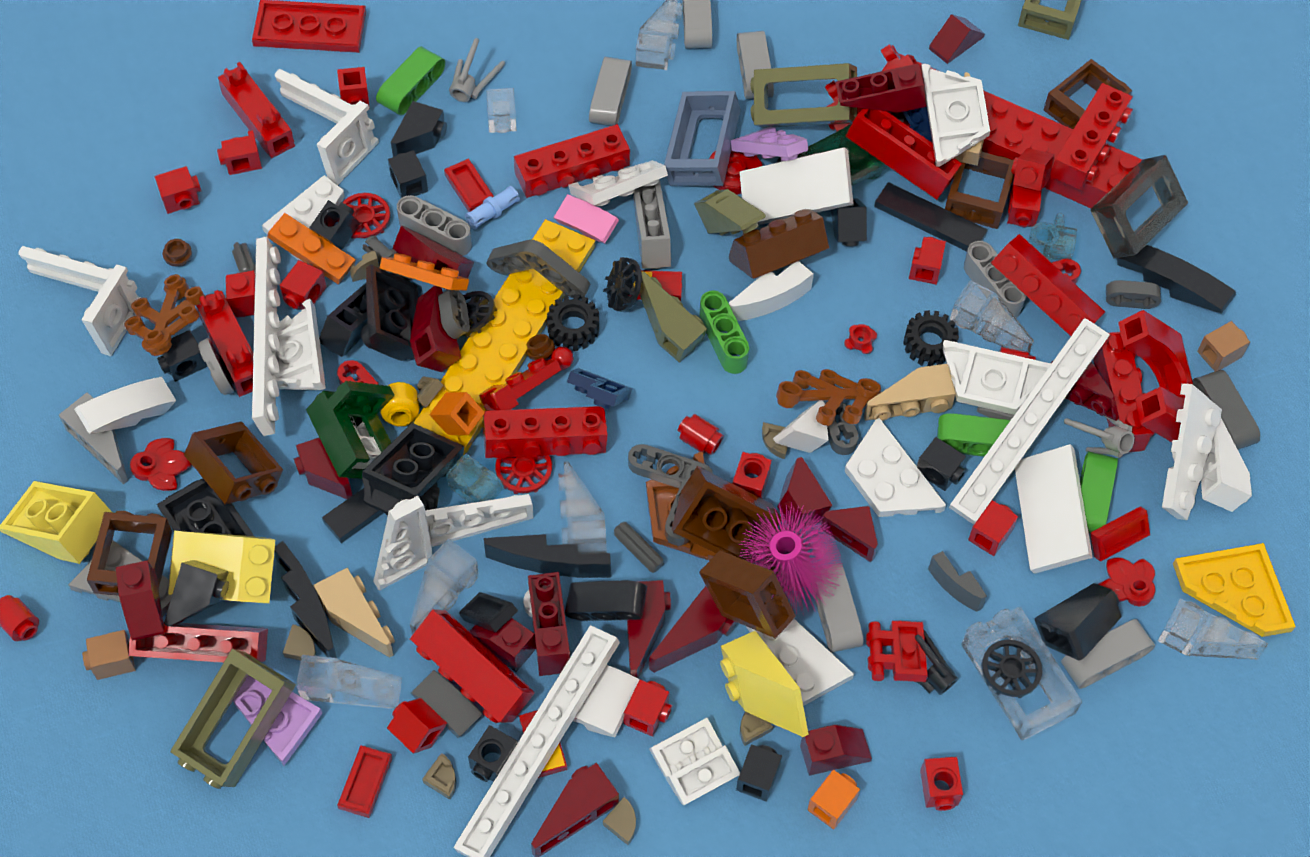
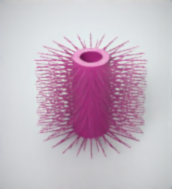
[739,502,843,615]

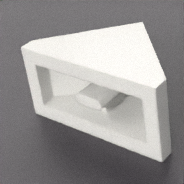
[773,400,829,453]

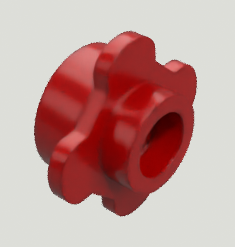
[844,324,877,354]

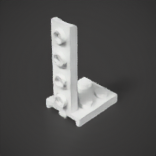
[275,69,379,185]
[19,246,141,356]

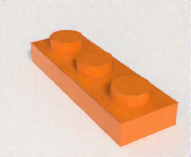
[267,213,356,285]
[380,253,469,291]

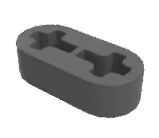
[1106,280,1161,309]
[438,289,470,339]
[825,402,859,455]

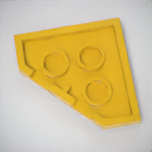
[1173,543,1296,637]

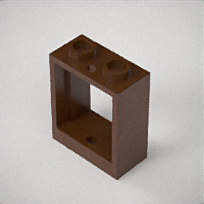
[1043,59,1132,129]
[945,152,1014,229]
[184,421,283,505]
[87,511,172,596]
[699,550,796,639]

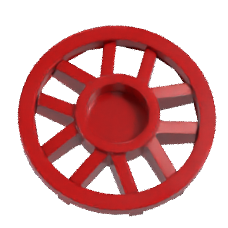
[338,193,391,239]
[495,455,552,494]

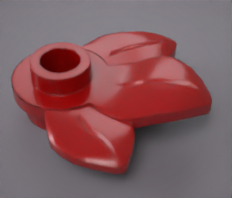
[130,438,192,491]
[1099,558,1156,607]

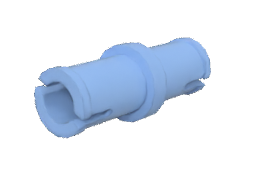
[465,186,520,229]

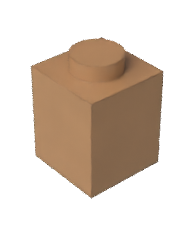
[1197,321,1250,371]
[82,630,136,680]

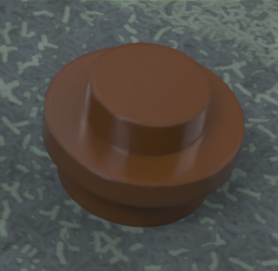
[162,239,192,266]
[526,334,555,360]

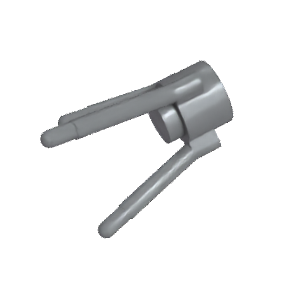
[449,38,505,102]
[1064,415,1135,458]

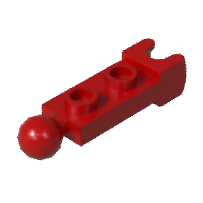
[479,347,574,411]

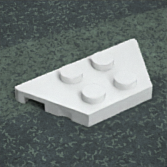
[921,64,990,167]
[276,299,326,390]
[943,340,1051,415]
[845,418,946,517]

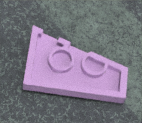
[731,127,808,161]
[232,675,323,766]

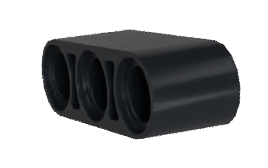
[564,580,648,621]

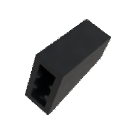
[1034,583,1122,661]

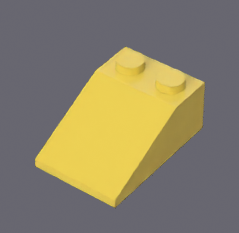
[0,481,113,564]
[168,530,275,603]
[720,631,809,737]

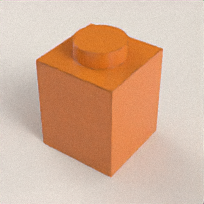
[429,392,485,435]
[807,769,860,830]

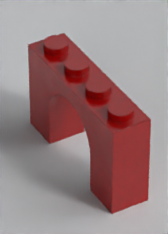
[1118,310,1193,442]

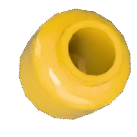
[380,382,419,426]

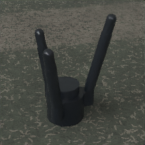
[883,630,959,695]

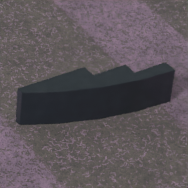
[1116,239,1236,314]
[484,534,611,578]
[274,541,337,663]

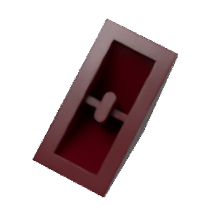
[929,14,985,64]
[820,506,878,562]

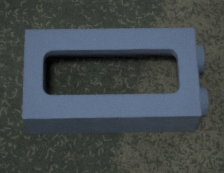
[664,91,741,186]

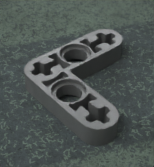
[486,240,591,300]
[628,444,713,546]

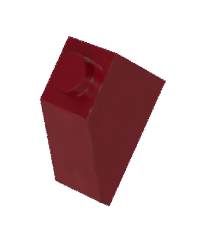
[293,437,352,499]
[777,457,832,531]
[115,560,165,641]
[469,618,536,672]
[800,725,872,776]

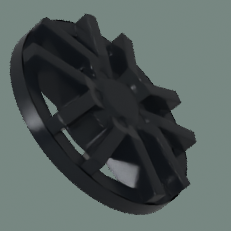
[603,257,642,312]
[463,291,497,337]
[981,640,1042,698]

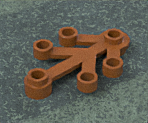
[124,274,205,356]
[776,369,881,426]

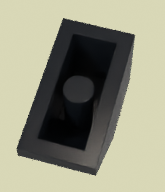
[391,101,447,157]
[831,198,867,246]
[164,560,229,626]

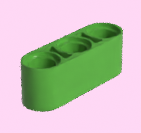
[376,46,446,115]
[699,290,749,374]
[937,413,1011,457]
[1080,451,1118,533]

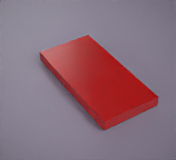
[252,0,366,53]

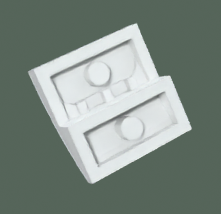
[573,665,640,738]
[649,718,740,806]

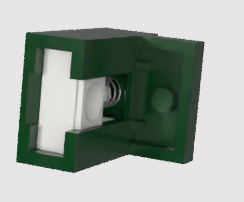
[306,381,394,479]

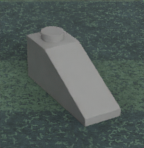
[59,393,128,484]

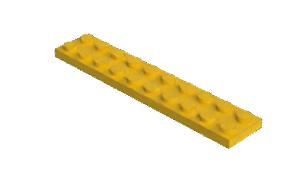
[414,219,595,467]

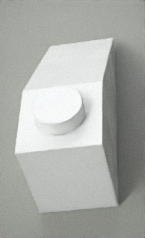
[1201,419,1252,512]

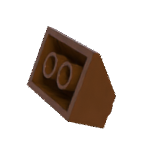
[728,209,829,279]
[672,466,782,561]

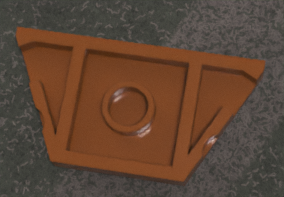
[646,452,716,561]

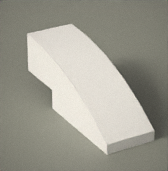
[729,261,814,321]
[74,377,176,434]

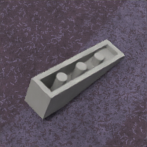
[633,179,671,269]

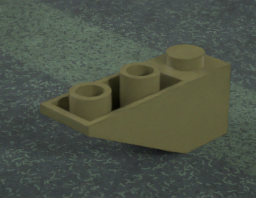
[694,189,766,235]
[639,271,707,363]

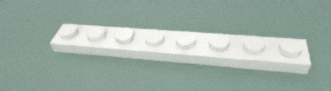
[252,236,281,436]
[949,318,1110,525]
[453,625,620,857]

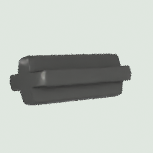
[232,242,256,273]
[614,522,664,573]

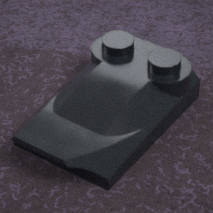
[361,264,418,361]
[362,423,464,514]
[157,478,255,537]

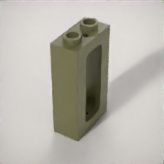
[1018,0,1082,40]
[750,63,857,128]
[170,649,296,789]

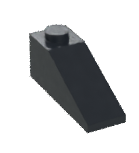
[319,283,368,357]

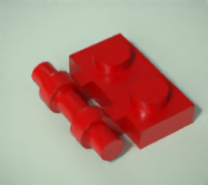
[866,620,928,682]

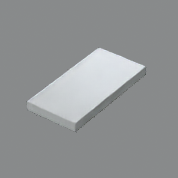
[740,147,853,225]
[1015,444,1093,574]

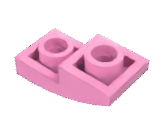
[553,194,619,244]

